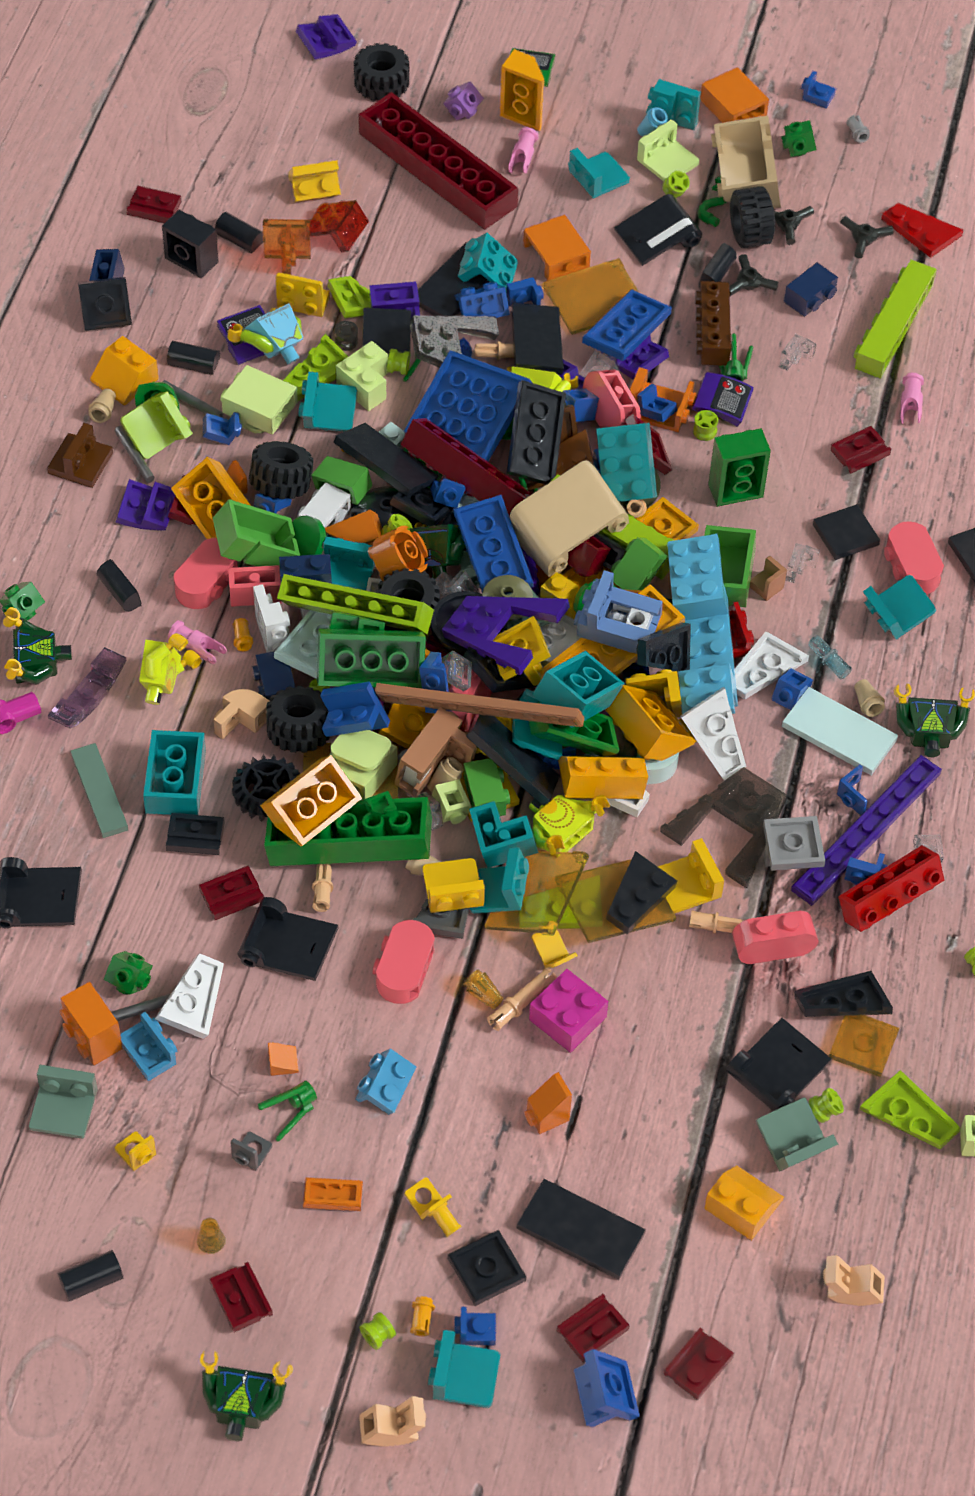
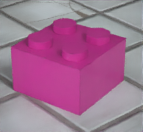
[529,969,609,1053]

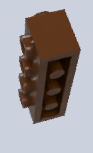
[695,281,731,366]

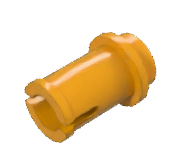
[232,618,254,652]
[410,1296,435,1336]

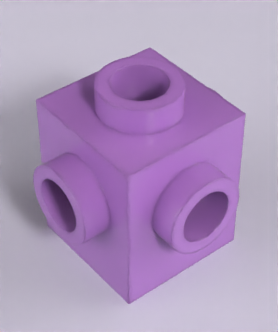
[443,81,484,121]

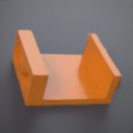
[523,215,591,282]
[630,367,697,432]

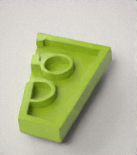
[283,334,349,402]
[860,1070,961,1149]

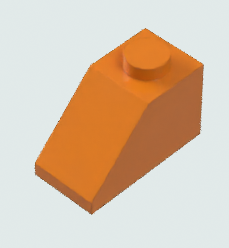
[325,510,382,545]
[525,1072,572,1134]

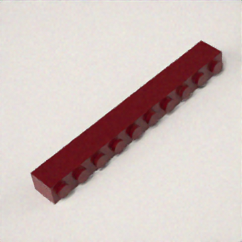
[401,418,611,577]

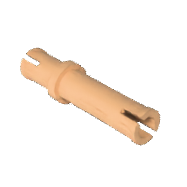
[487,968,557,1031]

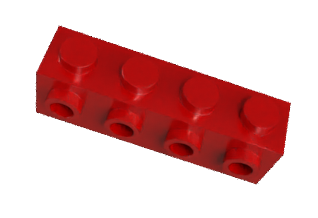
[838,845,945,932]

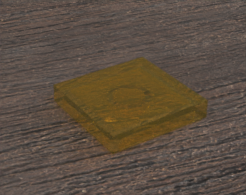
[829,1015,900,1077]

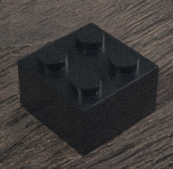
[162,209,219,279]

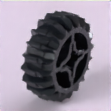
[232,754,300,822]

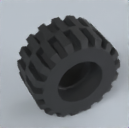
[354,43,409,101]
[730,186,775,248]
[249,441,314,499]
[376,568,440,631]
[266,686,331,753]

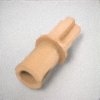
[474,341,514,360]
[627,499,647,517]
[312,864,334,912]
[689,910,743,934]

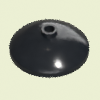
[350,486,423,528]
[430,591,507,654]

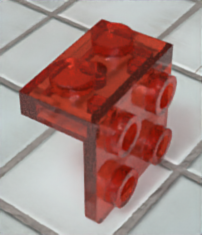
[302,200,369,252]

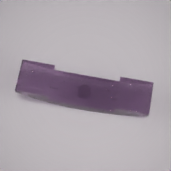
[48,647,126,729]

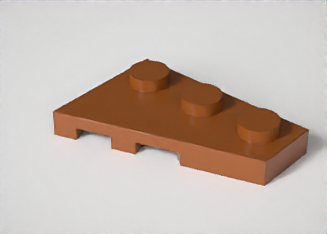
[525,429,595,490]

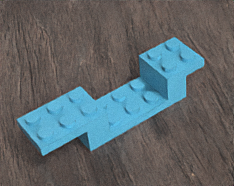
[667,534,738,714]

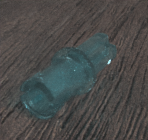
[808,635,852,680]

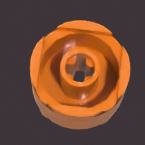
[368,525,428,581]

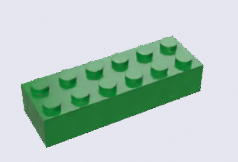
[264,797,432,866]

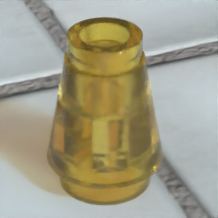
[463,969,504,1010]
[197,1218,226,1254]

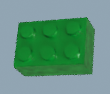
[708,428,771,507]

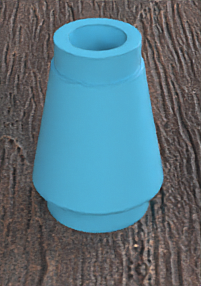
[637,107,667,137]

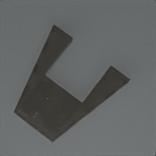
[410,316,499,368]
[660,767,787,888]

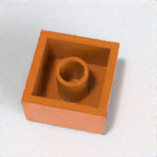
[60,981,123,1066]

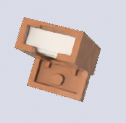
[394,707,478,797]

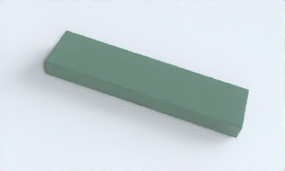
[71,743,128,838]

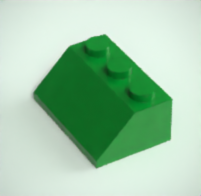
[529,701,619,756]

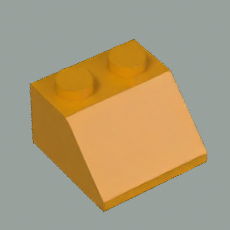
[90,336,159,406]
[704,1165,784,1241]

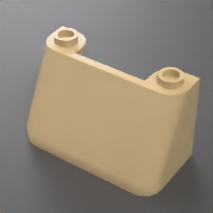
[711,116,781,209]
[510,460,629,577]

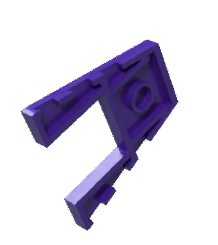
[442,596,570,675]

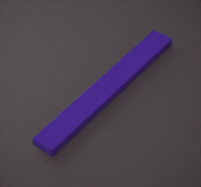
[791,755,942,906]

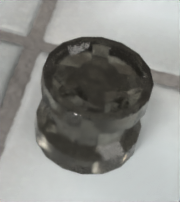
[334,321,358,351]

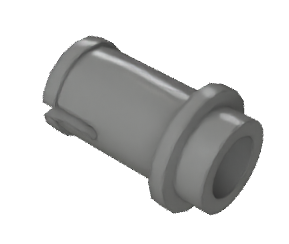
[847,115,870,143]

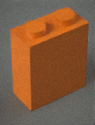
[700,67,769,123]

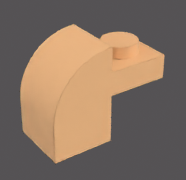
[213,689,269,739]
[823,1255,884,1306]
[359,1396,426,1447]

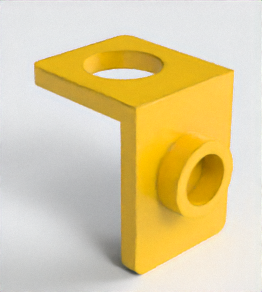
[531,925,578,968]
[115,1131,157,1171]

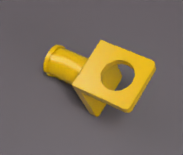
[404,1177,462,1237]

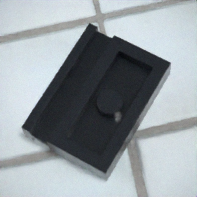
[166,813,225,855]

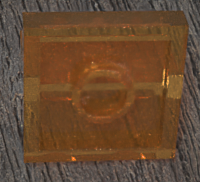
[263,219,311,275]

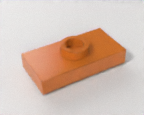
[303,1177,363,1211]

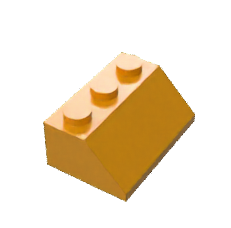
[500,49,544,131]
[171,457,251,539]
[605,685,697,761]
[260,755,362,846]
[558,756,648,799]

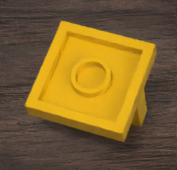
[288,160,341,202]
[493,616,551,686]

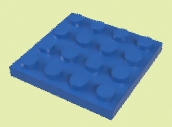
[404,350,532,462]

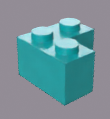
[469,801,539,868]

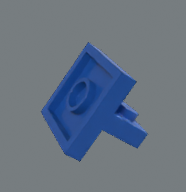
[320,681,390,737]
[574,1349,640,1427]

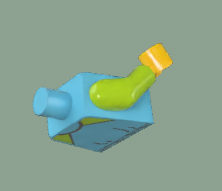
[227,304,303,365]

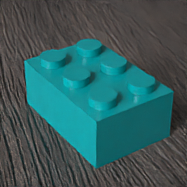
[596,423,657,501]
[532,651,624,728]
[143,730,206,815]

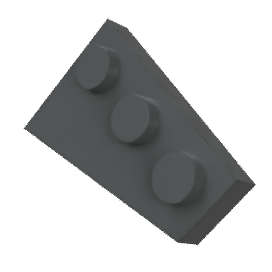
[413,899,469,939]

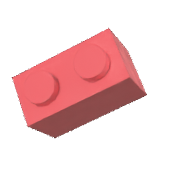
[229,565,282,607]

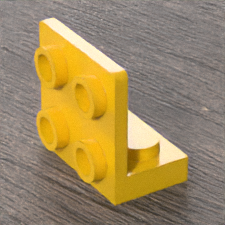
[276,272,330,317]
[625,669,682,718]
[658,838,724,914]

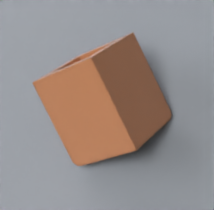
[750,556,787,601]

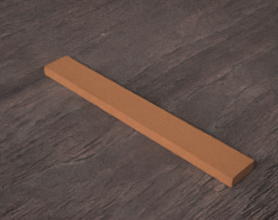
[375,683,584,727]

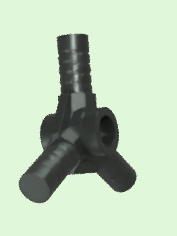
[774,206,814,245]
[840,216,894,259]
[729,254,779,297]

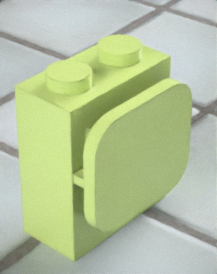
[220,365,297,435]
[330,730,398,800]

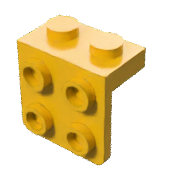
[423,858,485,913]

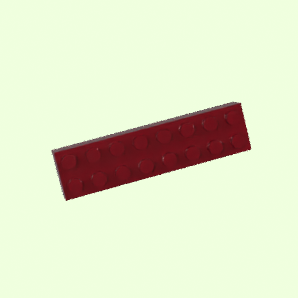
[358,92,518,230]

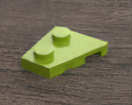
[327,276,371,319]

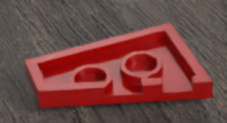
[881,203,964,258]

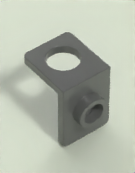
[230,1132,272,1171]

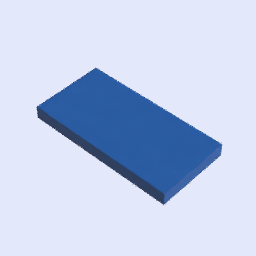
[582,289,672,361]
[453,495,533,595]

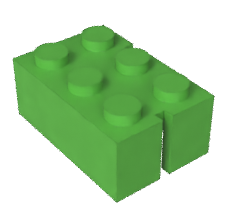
[213,499,300,566]
[704,525,756,607]

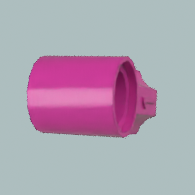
[0,692,42,734]

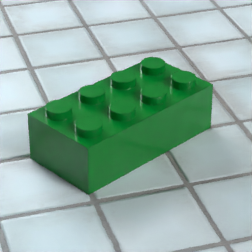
[316,629,426,689]

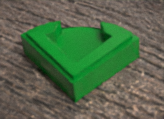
[363,791,398,817]

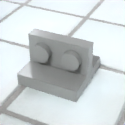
[763,816,825,871]

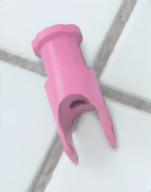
[508,127,539,174]
[900,373,924,424]
[168,620,227,664]

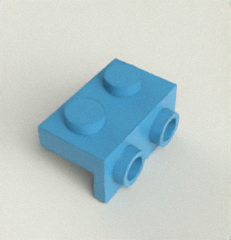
[120,1012,177,1081]
[355,1048,417,1115]

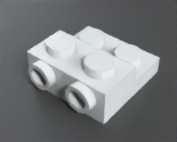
[253,584,290,653]

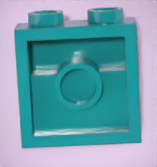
[646,79,701,130]

